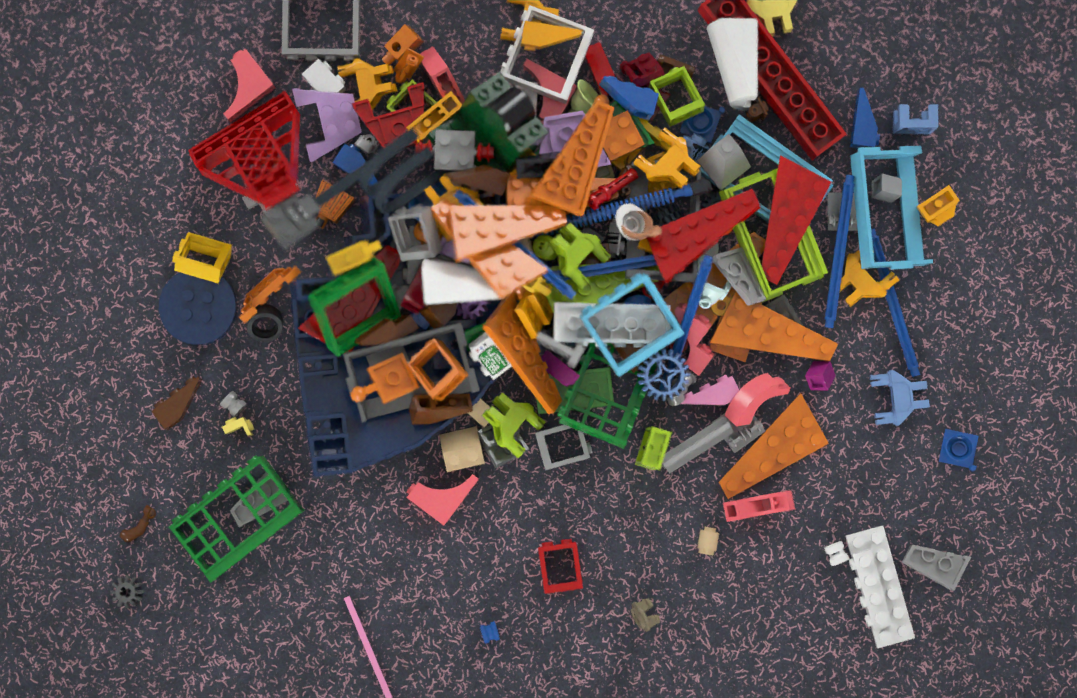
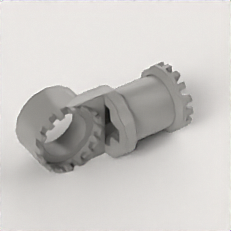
[355,134,378,154]
[666,369,697,406]

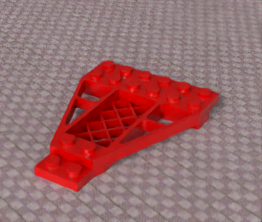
[188,91,300,210]

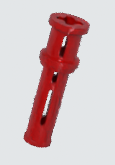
[587,168,639,210]

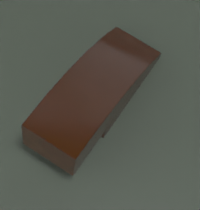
[354,314,419,345]

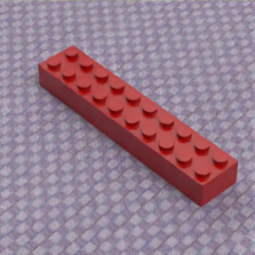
[697,0,847,161]

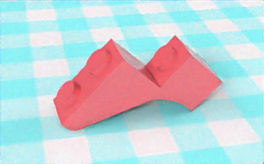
[674,302,715,376]

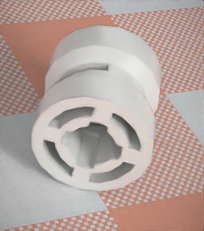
[824,541,849,566]

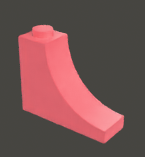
[420,47,465,105]
[223,49,275,123]
[523,59,577,125]
[407,474,479,525]

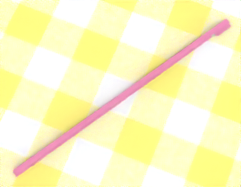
[344,596,393,698]

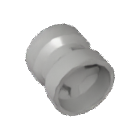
[220,391,247,417]

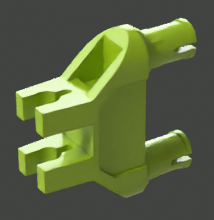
[548,223,612,289]
[482,393,546,458]

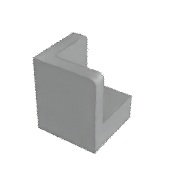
[872,174,902,203]

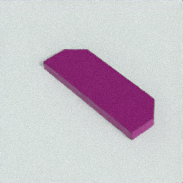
[541,350,580,386]

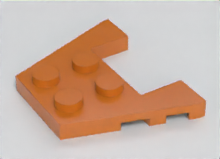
[239,266,301,323]

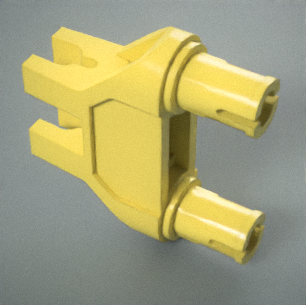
[746,0,797,36]

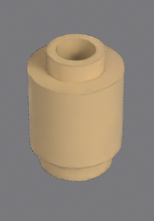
[697,527,719,556]

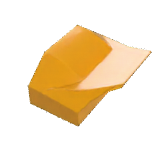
[916,185,960,226]

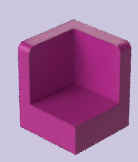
[805,361,835,391]

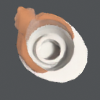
[615,204,661,241]

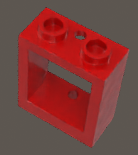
[538,539,583,594]

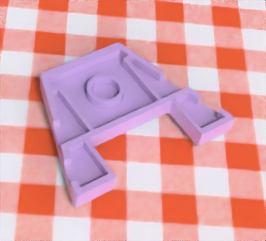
[292,88,362,162]
[539,110,611,167]

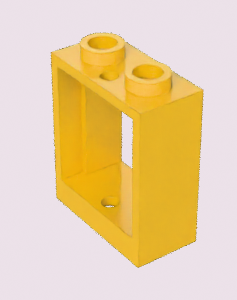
[172,232,232,284]

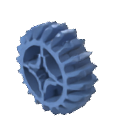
[637,348,690,401]

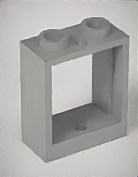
[388,205,443,261]
[535,421,593,471]

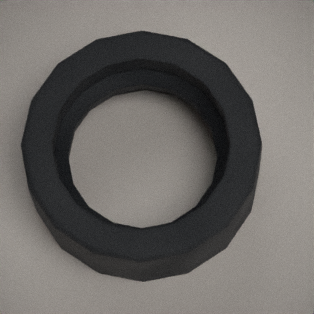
[246,304,283,342]

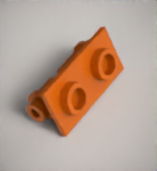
[393,48,425,83]

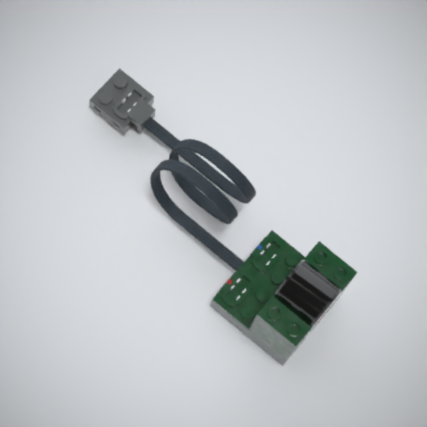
[261,72,548,250]

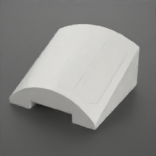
[707,18,757,111]
[422,258,506,304]

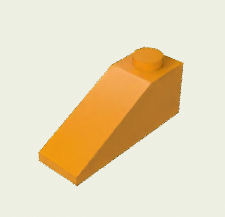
[520,20,582,51]
[406,91,462,143]

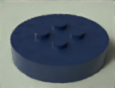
[159,272,238,345]

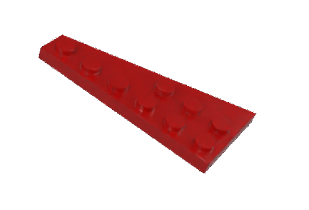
[761,155,832,285]
[646,189,760,284]
[298,245,401,352]

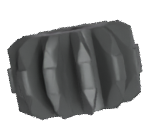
[110,575,144,609]

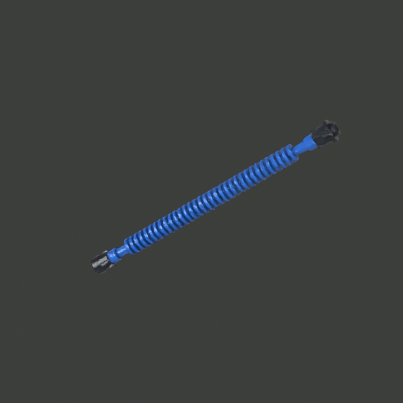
[528,176,712,240]

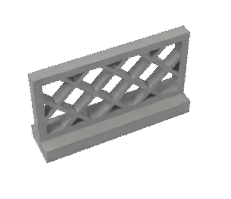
[537,332,585,370]
[662,416,734,474]

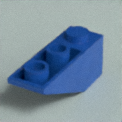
[599,76,659,120]

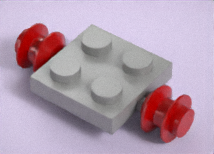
[415,130,494,171]

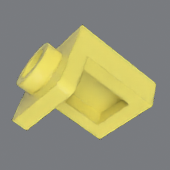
[222,417,254,436]

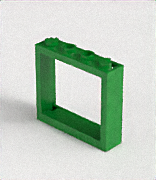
[308,257,401,357]

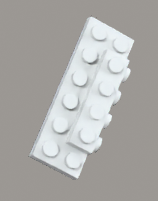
[553,303,671,348]
[845,526,915,648]

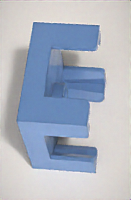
[893,104,938,134]

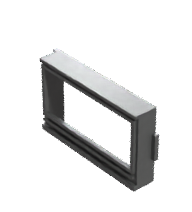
[625,160,701,283]
[343,323,480,422]

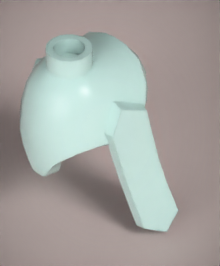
[697,254,732,309]

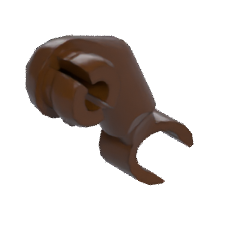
[617,156,636,197]
[120,505,156,542]

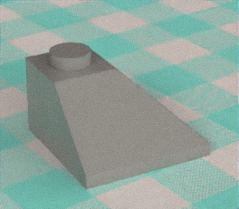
[697,134,751,190]

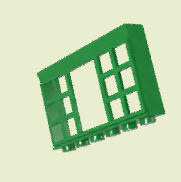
[558,343,664,449]
[169,455,305,583]

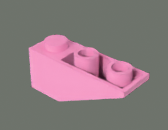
[681,375,739,406]

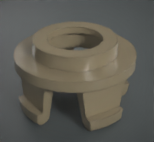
[631,598,660,632]

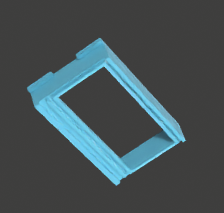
[701,115,833,223]
[850,146,933,270]

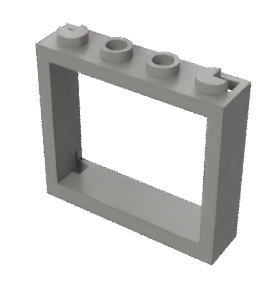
[282,0,360,61]

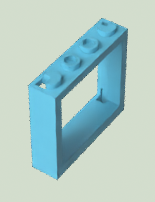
[579,273,684,376]

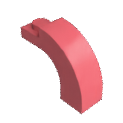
[725,373,790,427]
[723,490,795,522]

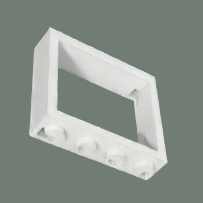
[500,5,594,104]

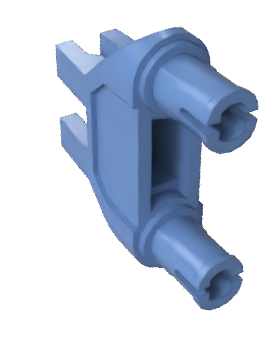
[870,370,930,426]

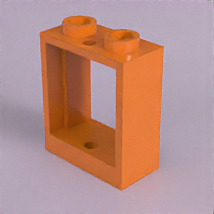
[407,338,468,401]

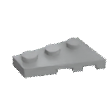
[712,247,766,306]
[230,465,288,527]
[902,545,971,591]

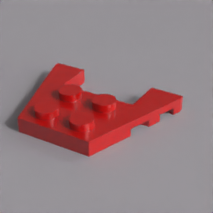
[352,82,424,148]

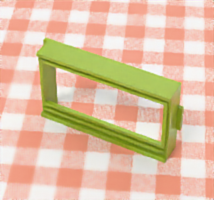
[719,168,828,303]

